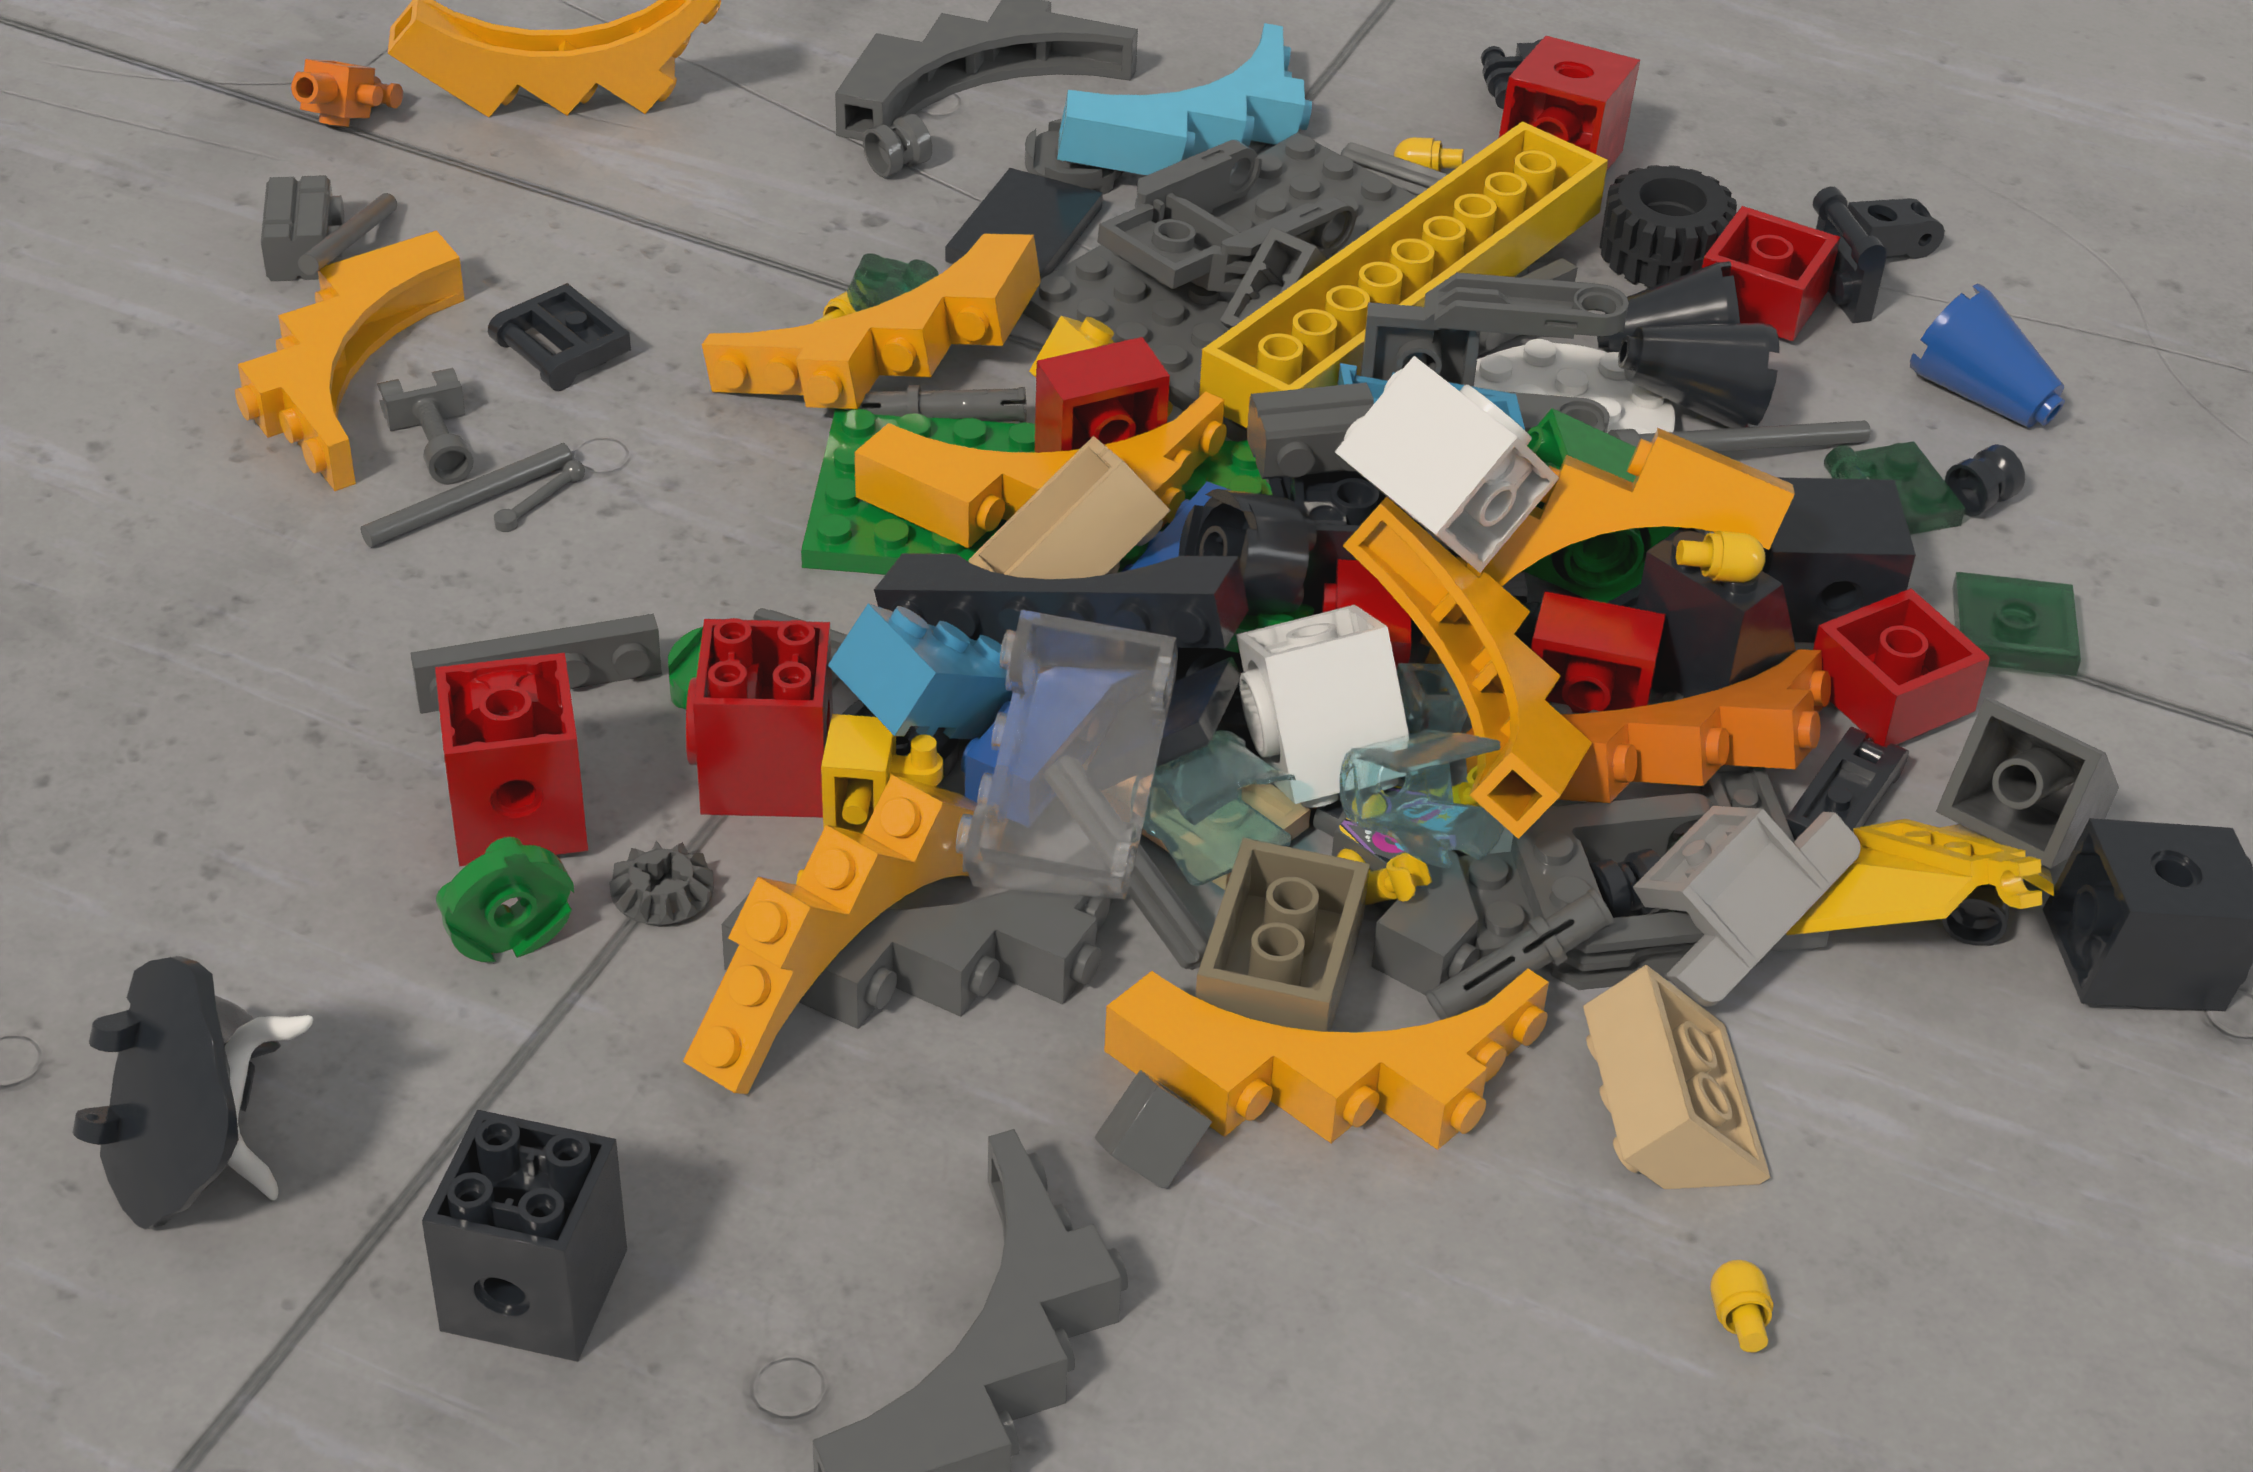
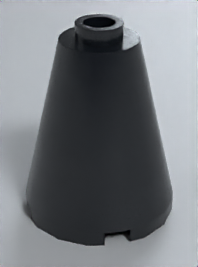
[1597,261,1740,352]
[1618,323,1779,428]

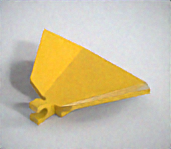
[1786,819,2054,935]

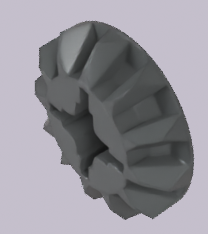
[609,840,714,925]

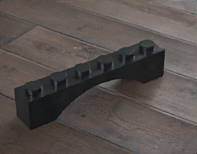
[874,553,1249,648]

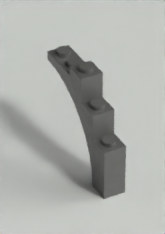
[835,0,1138,141]
[721,824,1137,1029]
[813,1129,1128,1472]

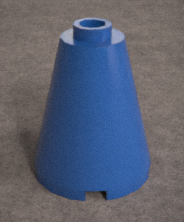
[1910,284,2065,428]

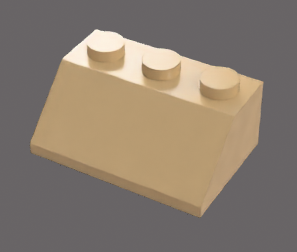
[1583,965,1771,1189]

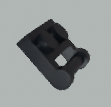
[1813,187,1887,324]
[487,283,631,391]

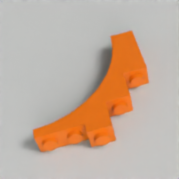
[1464,649,1831,803]

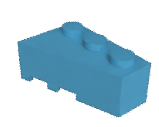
[828,603,1026,739]

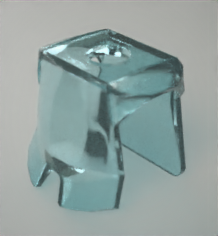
[1132,730,1296,886]
[1339,730,1505,869]

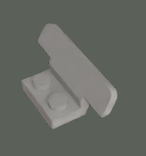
[1633,806,1861,1007]

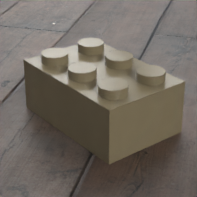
[1196,838,1370,1032]

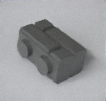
[261,175,344,282]
[1247,382,1374,479]

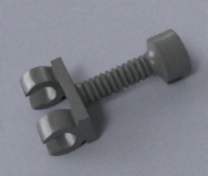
[377,368,474,484]

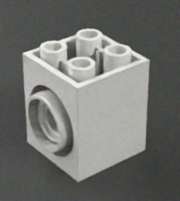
[1335,356,1559,573]
[1236,605,1416,808]

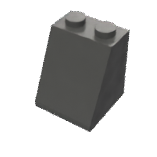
[1936,697,2119,869]

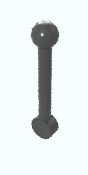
[494,460,585,532]

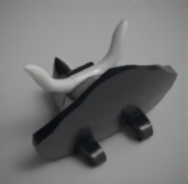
[72,956,313,1229]

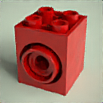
[1499,36,1640,172]
[686,618,833,818]
[435,653,588,867]

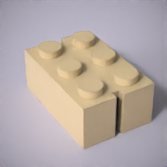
[968,436,1171,579]

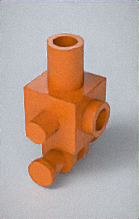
[291,59,403,127]

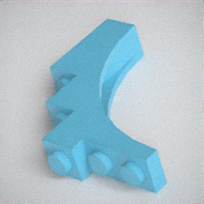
[1057,23,1312,175]

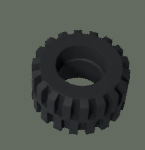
[1599,165,1737,288]

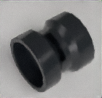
[1944,444,2025,516]
[1589,849,1665,918]
[1942,884,2010,946]

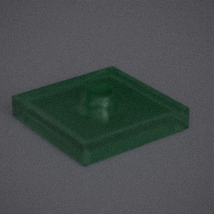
[1952,572,2081,676]

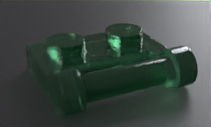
[1824,441,1966,535]

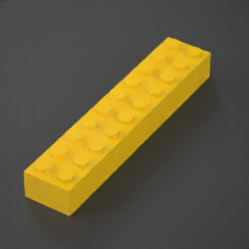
[1199,121,1608,428]

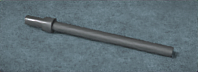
[1607,420,1871,452]

